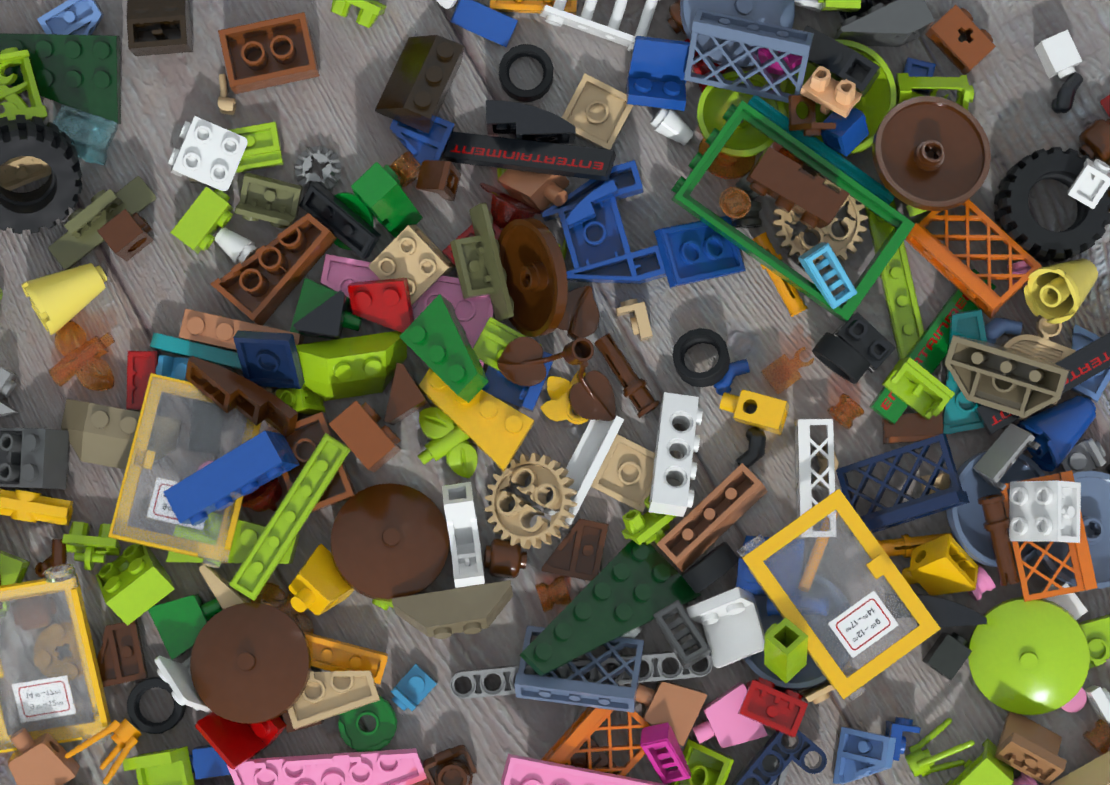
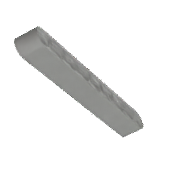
[450,648,713,699]

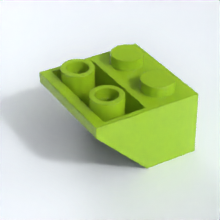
[95,544,175,626]

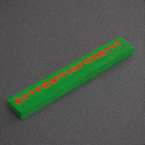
[869,269,996,425]

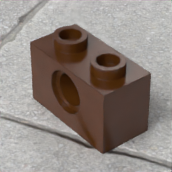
[97,209,154,261]

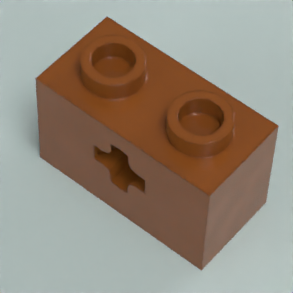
[925,5,996,75]

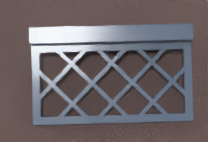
[684,9,814,104]
[514,625,644,713]

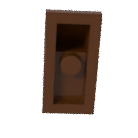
[416,160,461,201]

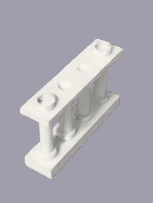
[540,0,661,53]

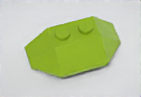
[296,331,407,401]

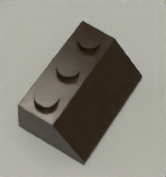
[375,35,464,134]

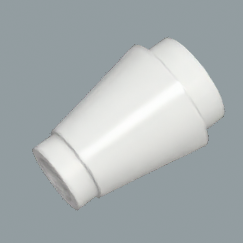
[650,108,694,146]
[215,227,258,265]

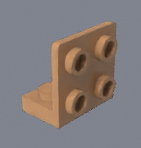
[995,712,1067,785]

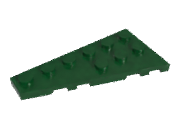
[0,33,121,124]
[519,540,701,676]

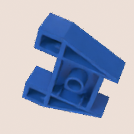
[541,160,666,284]

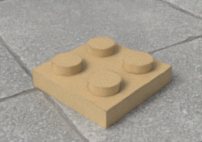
[561,73,634,150]
[591,434,655,513]

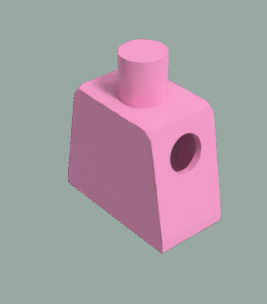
[692,682,768,748]

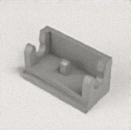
[973,423,1041,491]

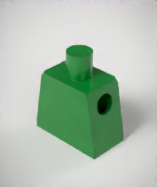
[290,278,363,339]
[148,594,223,660]

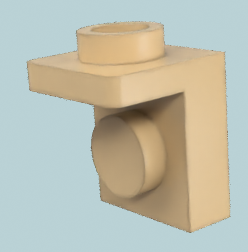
[616,299,653,341]

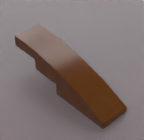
[185,356,298,437]

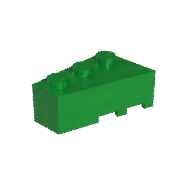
[351,162,423,238]
[399,294,489,403]

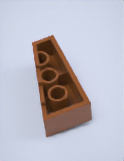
[210,213,337,326]

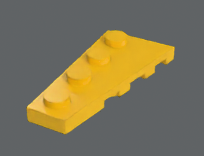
[418,368,534,472]

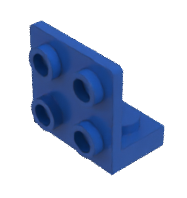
[626,36,690,111]
[482,351,553,412]

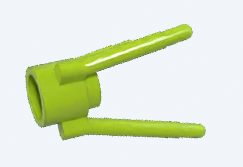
[905,718,975,777]

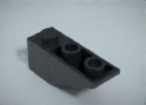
[803,25,880,98]

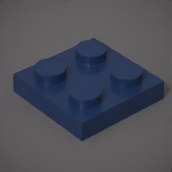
[233,330,305,389]

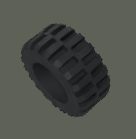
[0,115,82,234]
[994,147,1110,263]

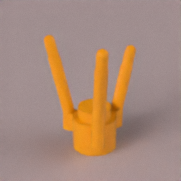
[65,718,142,785]

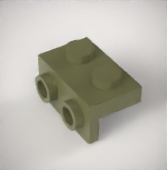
[235,173,303,228]

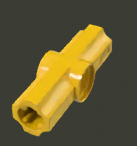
[0,488,74,526]

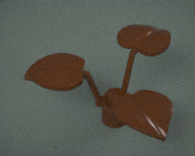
[497,286,616,421]

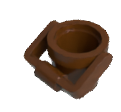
[423,745,477,785]

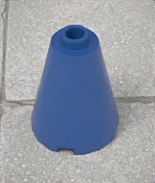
[1017,396,1096,472]

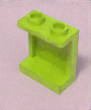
[123,746,195,785]

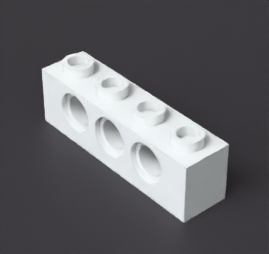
[648,392,703,517]

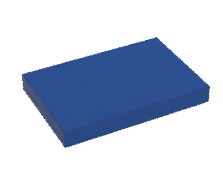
[654,215,746,288]

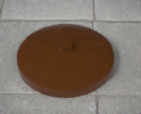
[872,96,991,211]
[498,218,568,337]
[330,483,449,601]
[190,602,311,724]

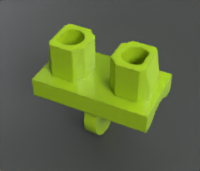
[331,0,387,28]
[621,495,677,545]
[62,521,121,571]

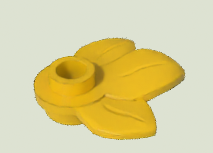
[540,371,589,425]

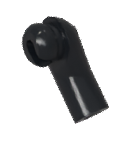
[1051,72,1083,114]
[736,427,766,468]

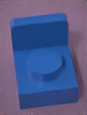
[885,717,921,761]

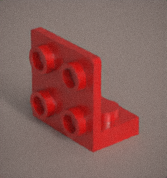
[738,677,808,738]
[195,712,287,769]

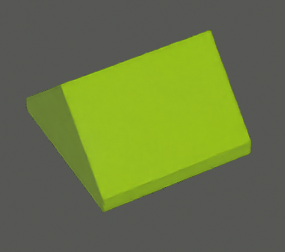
[670,739,734,785]

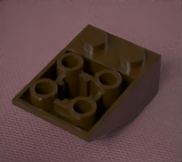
[127,0,193,56]

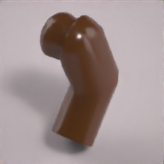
[35,539,67,578]

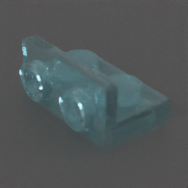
[53,105,118,165]

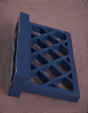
[836,433,970,537]

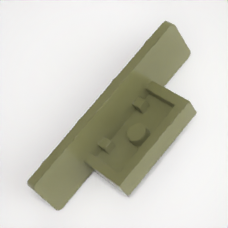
[48,176,157,270]
[450,202,514,322]

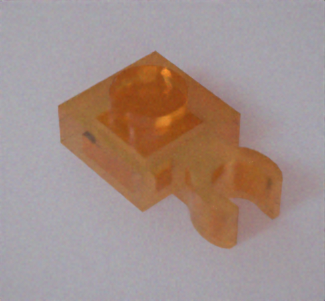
[760,347,814,395]

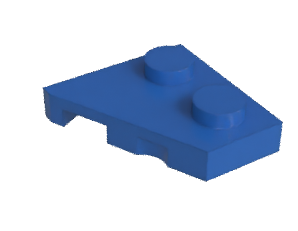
[390,117,455,165]

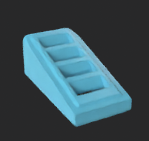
[798,242,858,309]

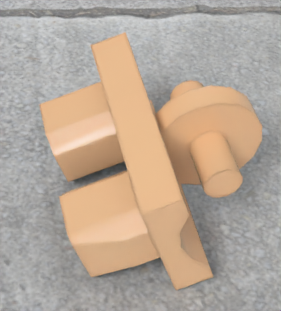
[800,66,862,118]

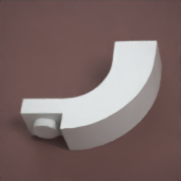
[442,482,485,588]

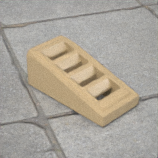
[199,564,250,610]

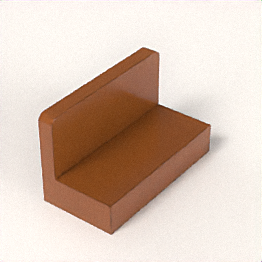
[882,412,948,444]

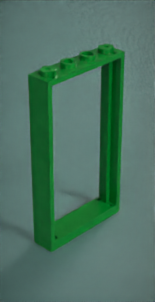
[671,100,915,322]

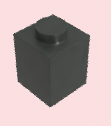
[922,632,972,680]

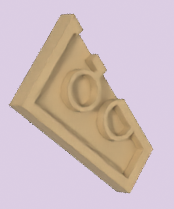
[288,671,380,730]

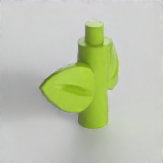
[417,407,478,478]

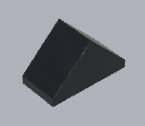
[293,290,347,339]

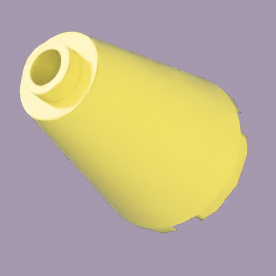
[1024,258,1098,324]
[21,263,108,335]

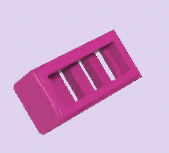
[640,722,691,784]

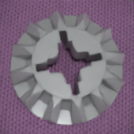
[294,145,341,190]

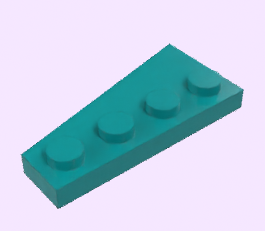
[943,309,987,434]

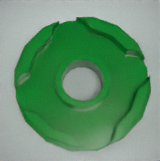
[338,695,398,752]

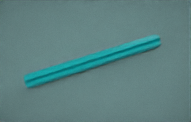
[747,95,895,205]

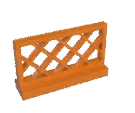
[906,200,1042,319]
[1000,470,1098,602]
[541,707,651,776]

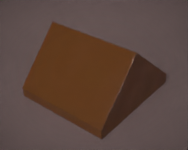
[384,363,428,425]

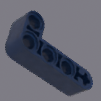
[731,730,827,785]

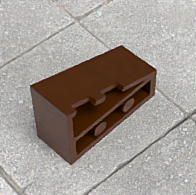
[746,147,850,229]

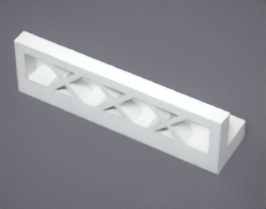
[544,415,624,525]
[794,419,836,538]

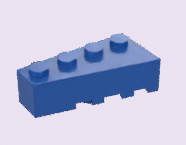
[163,430,300,526]

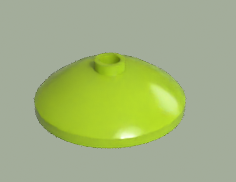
[697,71,785,157]

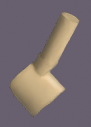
[218,74,236,115]

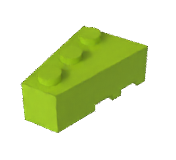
[945,738,1014,785]

